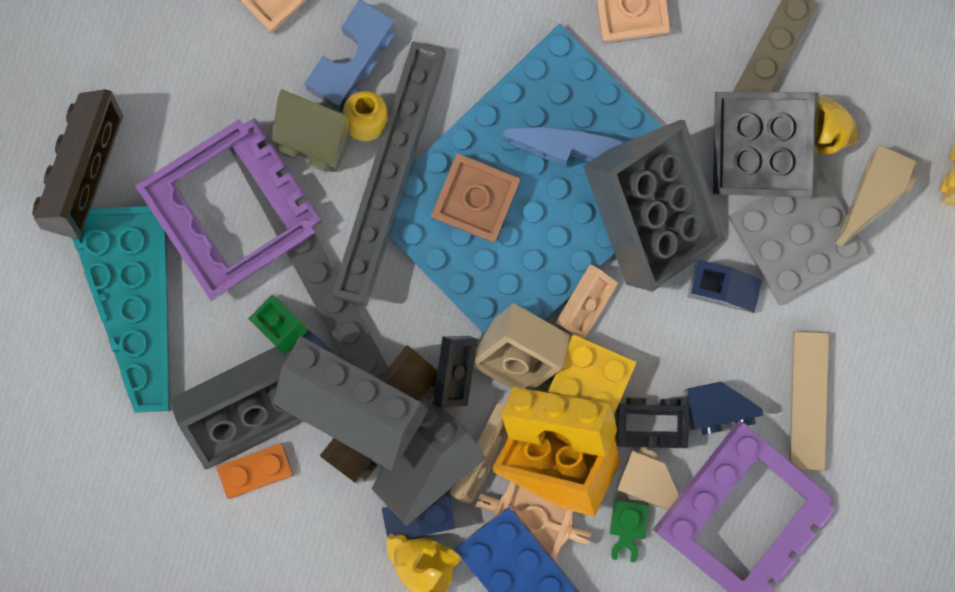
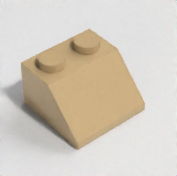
[474,303,570,390]

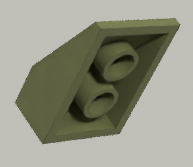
[271,89,351,172]

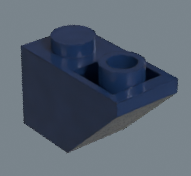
[687,260,762,313]
[684,382,763,435]

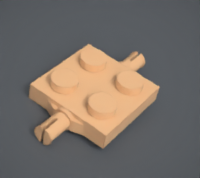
[476,481,592,561]

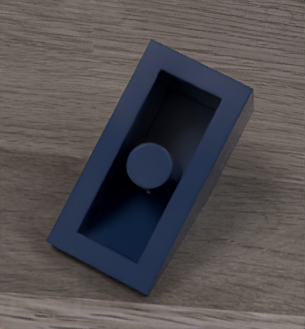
[381,494,456,538]

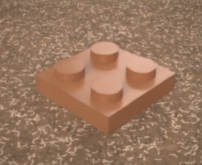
[431,153,521,244]

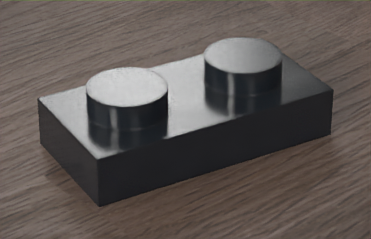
[433,335,478,407]

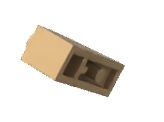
[836,145,917,246]

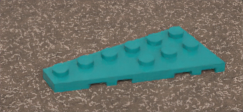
[72,206,171,413]

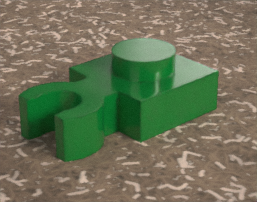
[609,500,649,563]

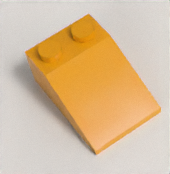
[492,431,621,517]

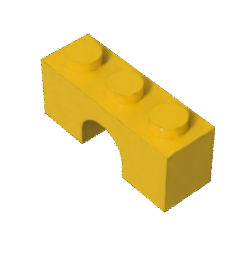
[501,387,617,457]

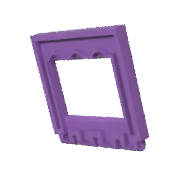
[135,118,323,302]
[652,421,836,592]

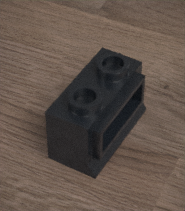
[616,398,689,449]

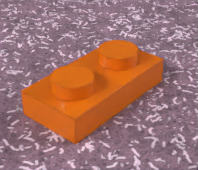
[216,443,294,499]

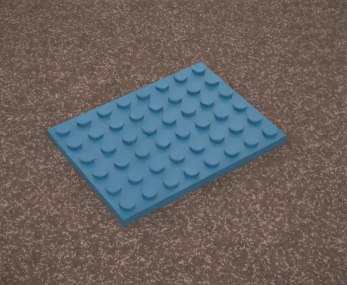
[389,23,702,335]

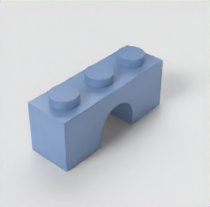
[304,0,397,112]

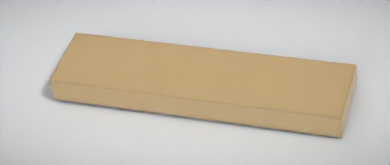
[789,331,829,471]

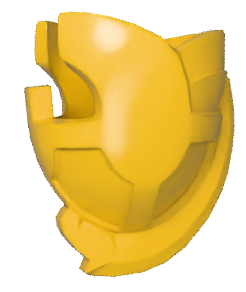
[817,96,861,156]
[386,533,461,592]

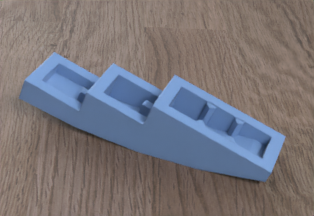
[502,127,625,167]

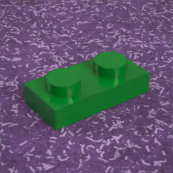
[248,295,309,355]

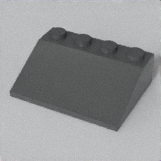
[583,120,725,292]

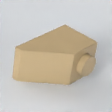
[615,447,679,510]

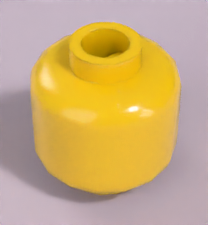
[343,91,387,142]

